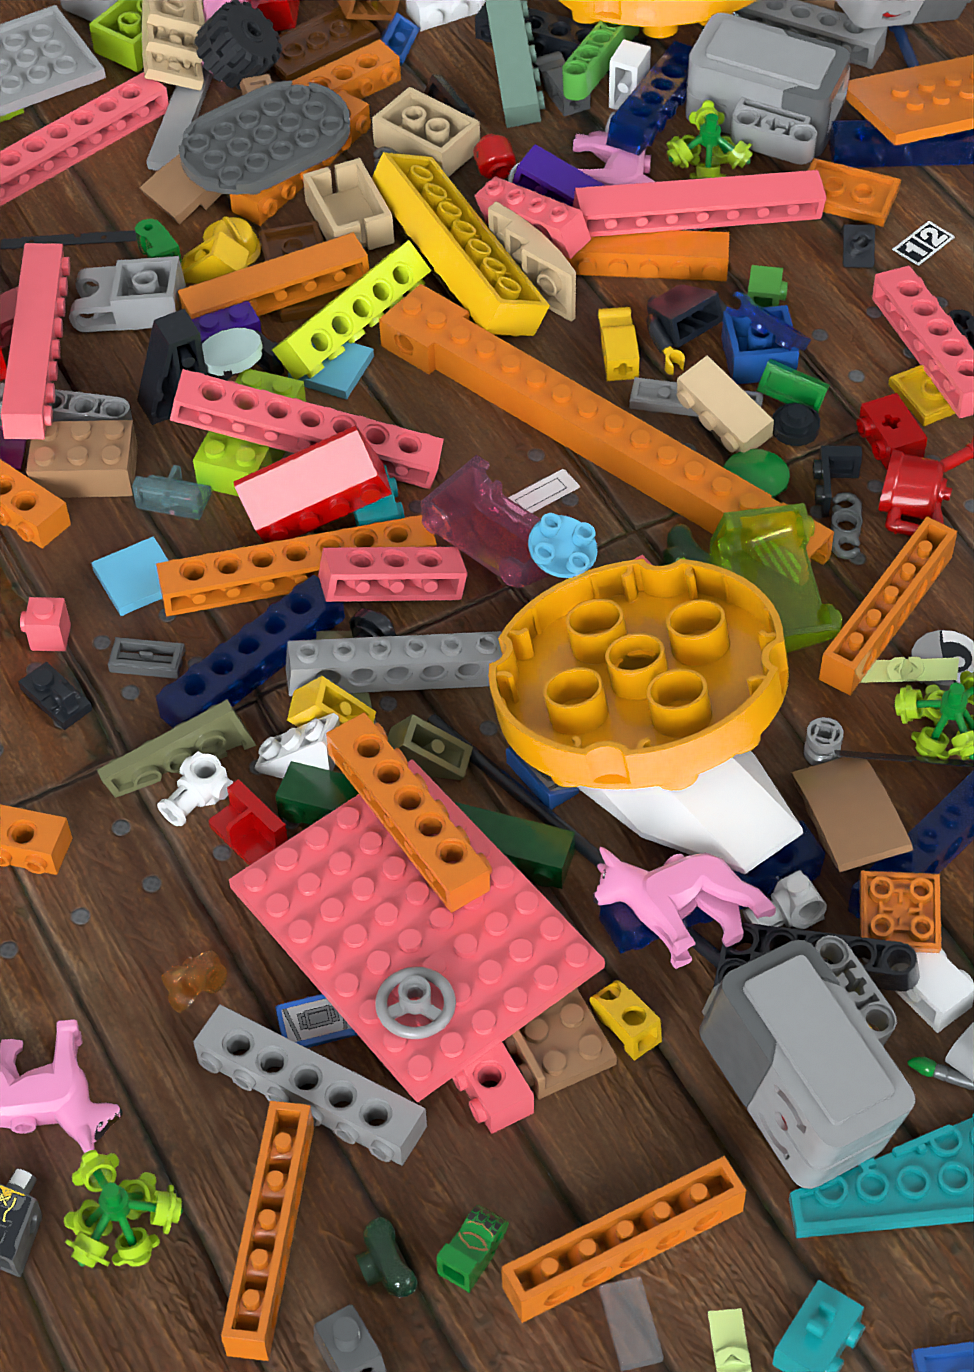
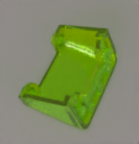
[710,503,842,653]

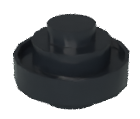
[772,403,821,446]
[349,608,397,638]

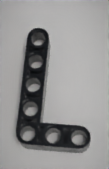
[713,923,920,992]

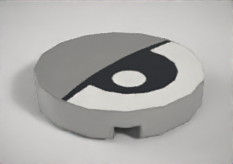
[910,630,974,691]

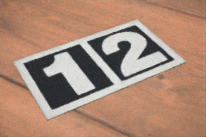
[892,221,955,266]

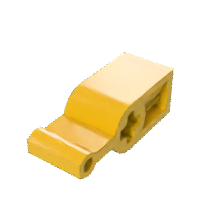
[598,307,640,381]

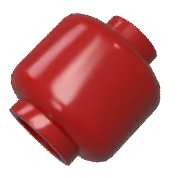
[473,134,516,180]

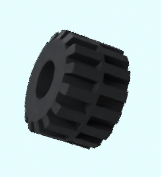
[195,0,282,90]

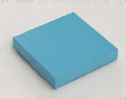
[288,341,374,400]
[91,536,169,616]

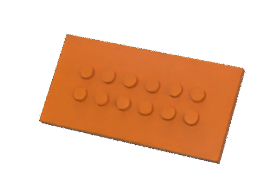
[846,55,974,146]

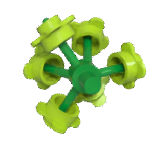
[666,100,753,179]
[894,670,974,760]
[64,1150,183,1268]

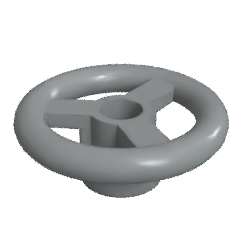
[375,967,456,1039]

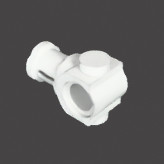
[157,751,233,826]
[743,870,826,929]

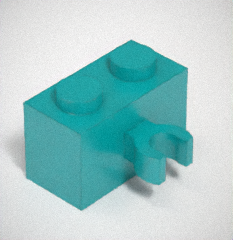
[772,1280,866,1372]

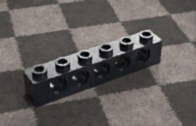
[475,1,647,74]

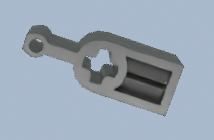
[532,51,591,116]

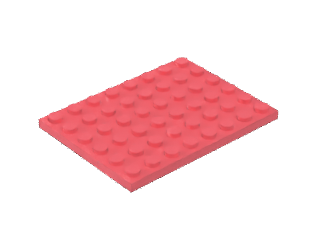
[229,759,605,1103]

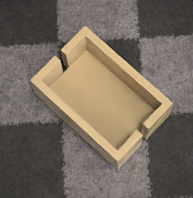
[303,158,394,250]

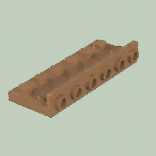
[502,988,617,1100]

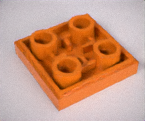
[860,871,941,953]

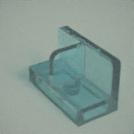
[132,465,212,520]

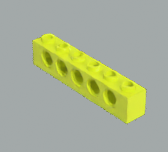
[272,241,432,380]

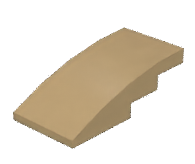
[142,0,205,91]
[488,201,576,322]

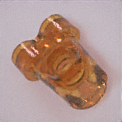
[161,950,227,1013]

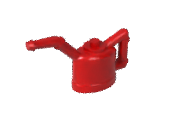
[878,436,974,537]

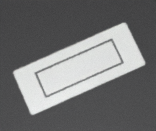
[501,469,580,520]

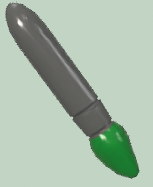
[907,1057,974,1091]

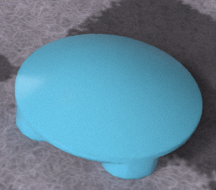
[528,513,597,578]

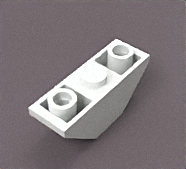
[254,713,340,779]

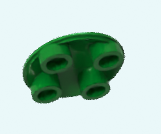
[723,449,790,498]

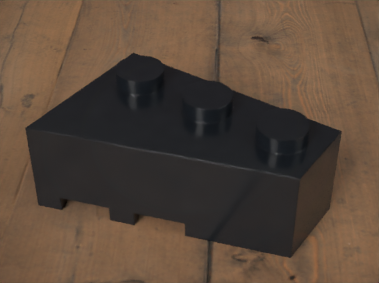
[137,309,207,425]

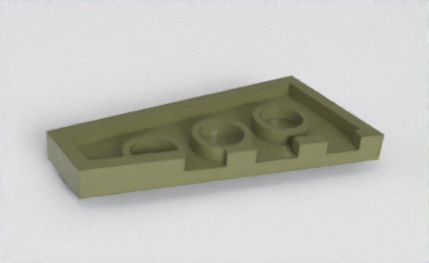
[97,699,256,798]

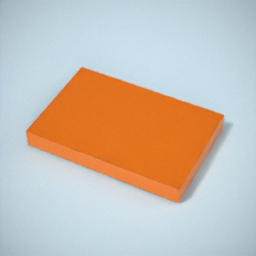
[808,158,901,227]

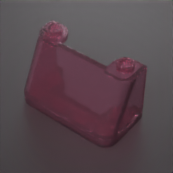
[421,455,573,588]

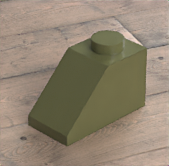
[388,714,473,780]

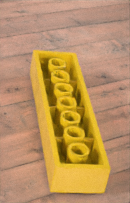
[372,152,550,337]

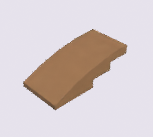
[140,154,223,225]
[791,757,913,872]

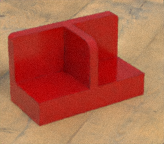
[208,779,288,866]

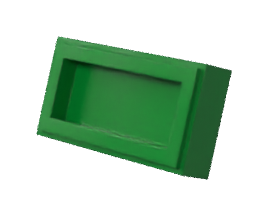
[756,359,830,413]

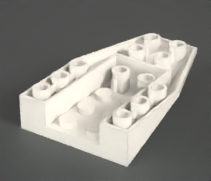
[576,751,803,874]

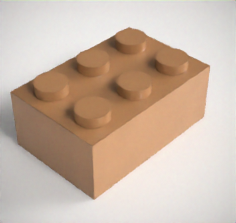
[26,420,138,498]

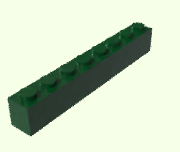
[276,761,575,889]

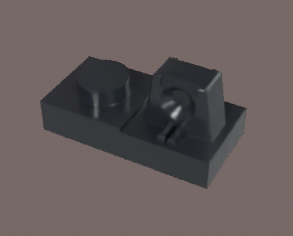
[423,74,475,118]
[18,661,92,730]

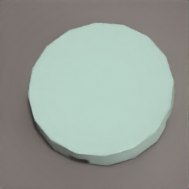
[202,328,263,376]

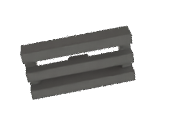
[108,637,186,679]

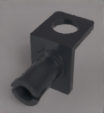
[840,225,875,268]

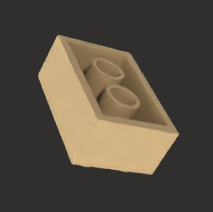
[372,87,480,177]

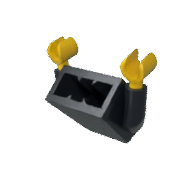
[646,285,730,375]

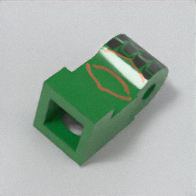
[135,219,182,263]
[436,1205,509,1293]

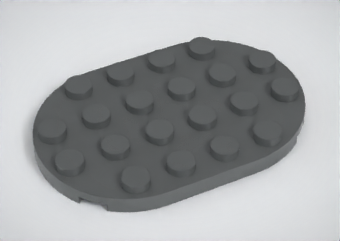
[179,81,350,195]

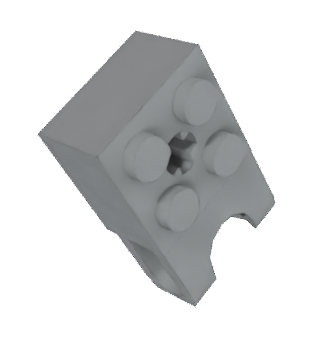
[69,256,186,332]

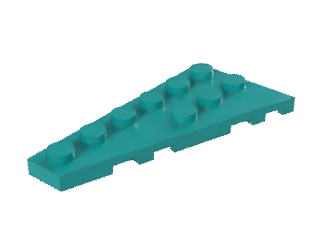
[789,1114,974,1238]

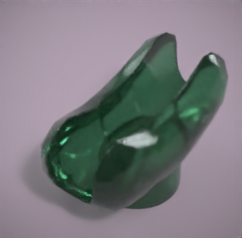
[663,523,716,565]
[355,1217,417,1298]

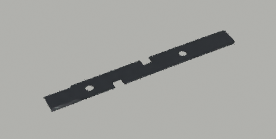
[1,230,137,249]
[834,750,974,767]

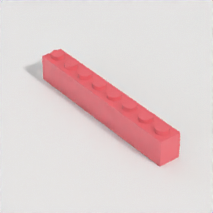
[573,170,827,237]
[1,243,70,439]

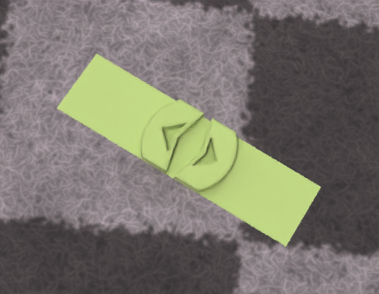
[860,657,959,683]
[708,1308,752,1372]

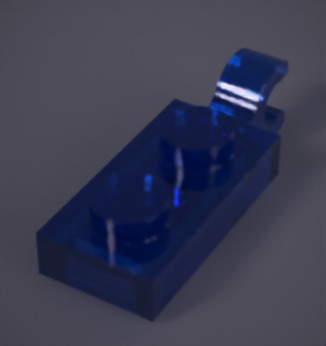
[725,292,812,351]

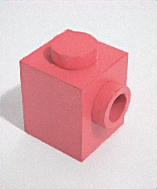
[20,597,71,651]

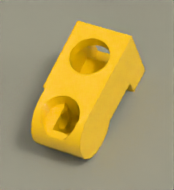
[590,980,662,1061]

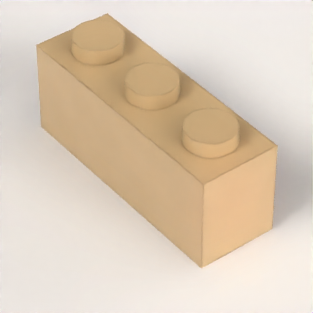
[677,356,774,453]

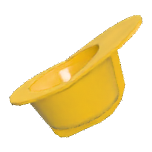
[203,216,261,267]

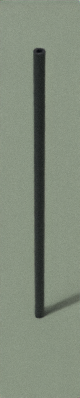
[427,714,721,968]

